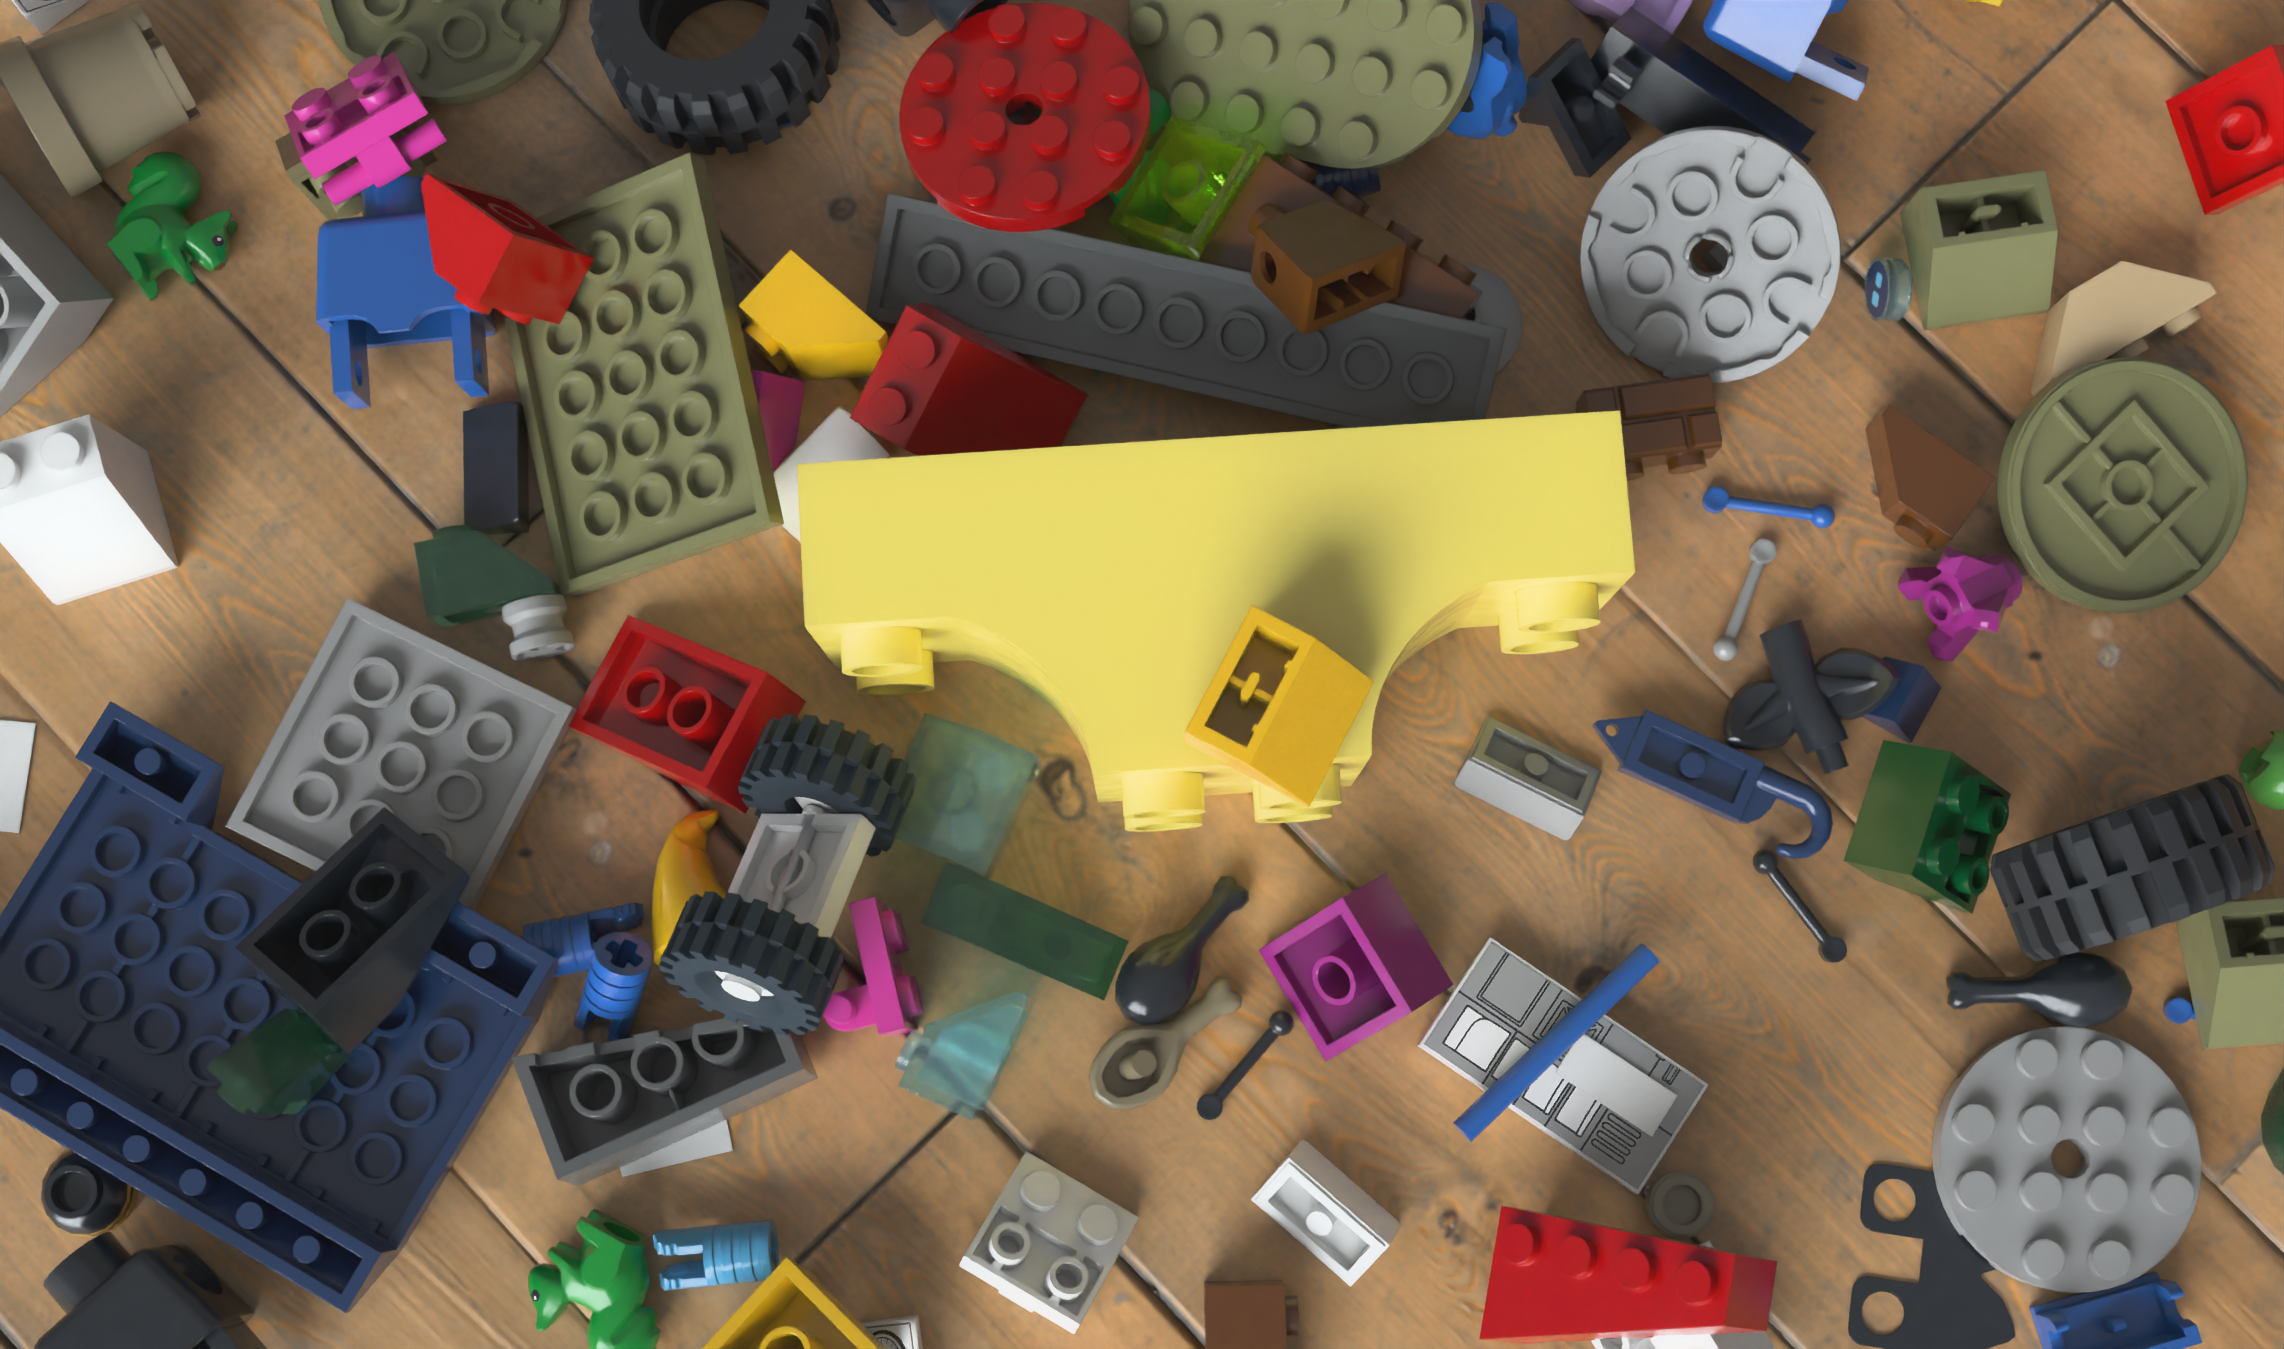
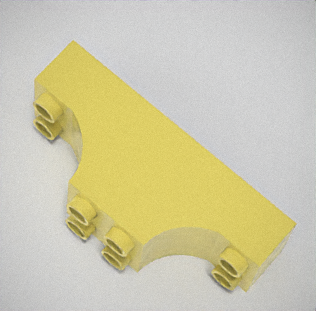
[797,410,1636,832]

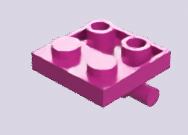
[284,52,447,206]
[824,897,924,1037]

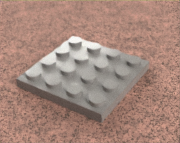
[225,598,577,910]

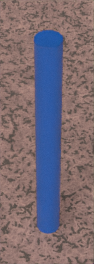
[1453,943,1659,1142]

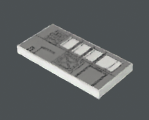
[1417,937,1708,1194]

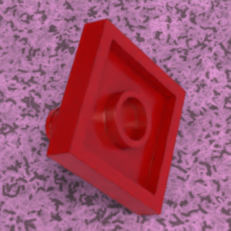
[2165,45,2284,215]

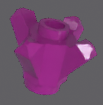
[1898,546,2022,661]

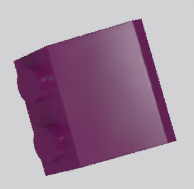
[1259,873,1454,1062]

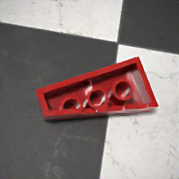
[1479,1206,1777,1344]

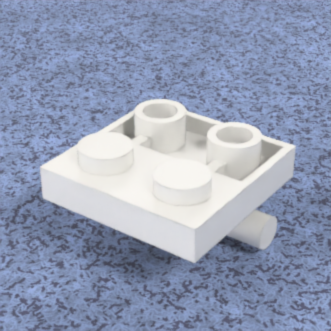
[959,1151,1139,1334]

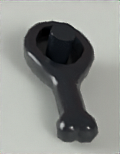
[1115,876,1249,1025]
[1946,951,2133,1028]

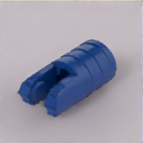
[523,902,647,978]
[573,932,654,1042]

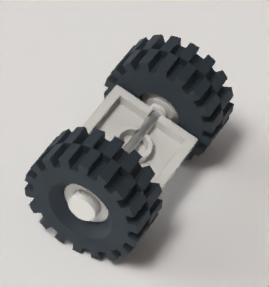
[659,714,916,1035]

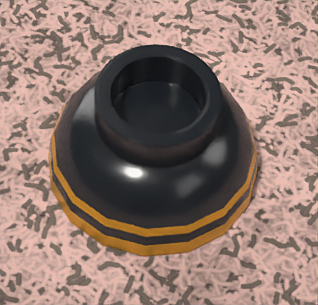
[41,1149,137,1237]

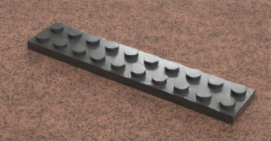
[866,193,1507,428]

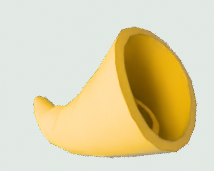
[651,810,727,966]

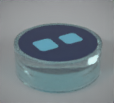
[1864,257,1912,321]

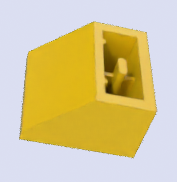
[1184,605,1374,807]

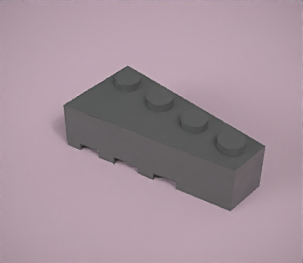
[511,1018,818,1186]

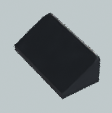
[463,401,529,535]

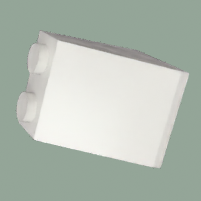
[0,414,179,605]

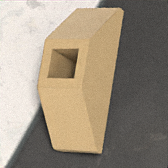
[2030,261,2217,397]

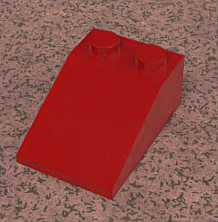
[850,303,1089,456]
[568,615,806,814]

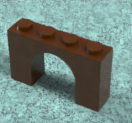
[1199,152,1483,319]

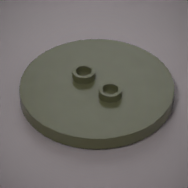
[1997,357,2248,613]

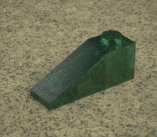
[921,862,1129,1001]

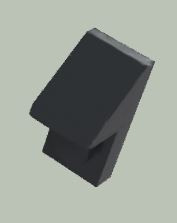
[1518,38,1631,178]

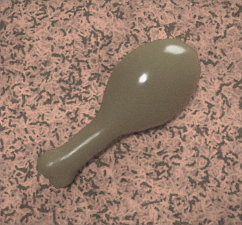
[1089,977,1242,1109]

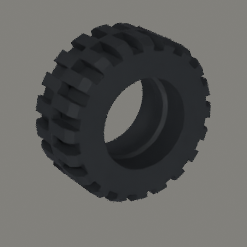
[589,0,841,155]
[1990,774,2275,961]

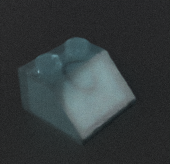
[895,713,1041,881]
[895,991,1035,1120]

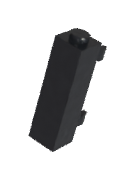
[1591,6,1816,165]

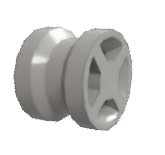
[501,594,576,661]

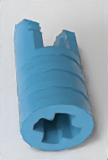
[652,1220,780,1291]

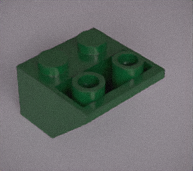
[1844,740,2011,914]

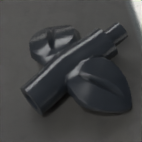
[1723,619,1900,774]

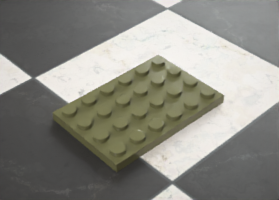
[504,152,784,597]

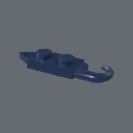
[1593,710,1833,859]

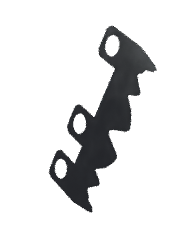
[1848,1164,2015,1349]

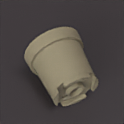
[0,1,201,199]

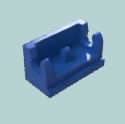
[2029,1271,2202,1349]

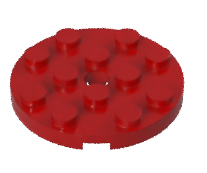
[899,3,1152,232]

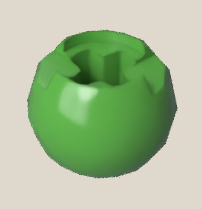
[2239,729,2284,811]

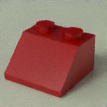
[421,173,594,325]

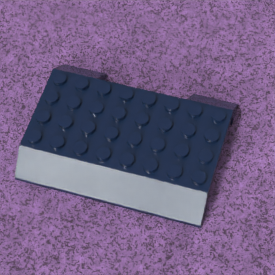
[0,701,559,1313]

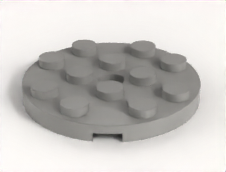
[1580,126,1841,383]
[1932,1026,2201,1293]

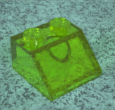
[1108,117,1267,261]

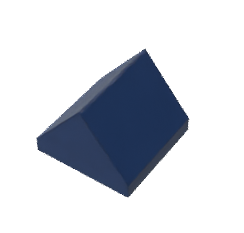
[1863,656,1941,743]

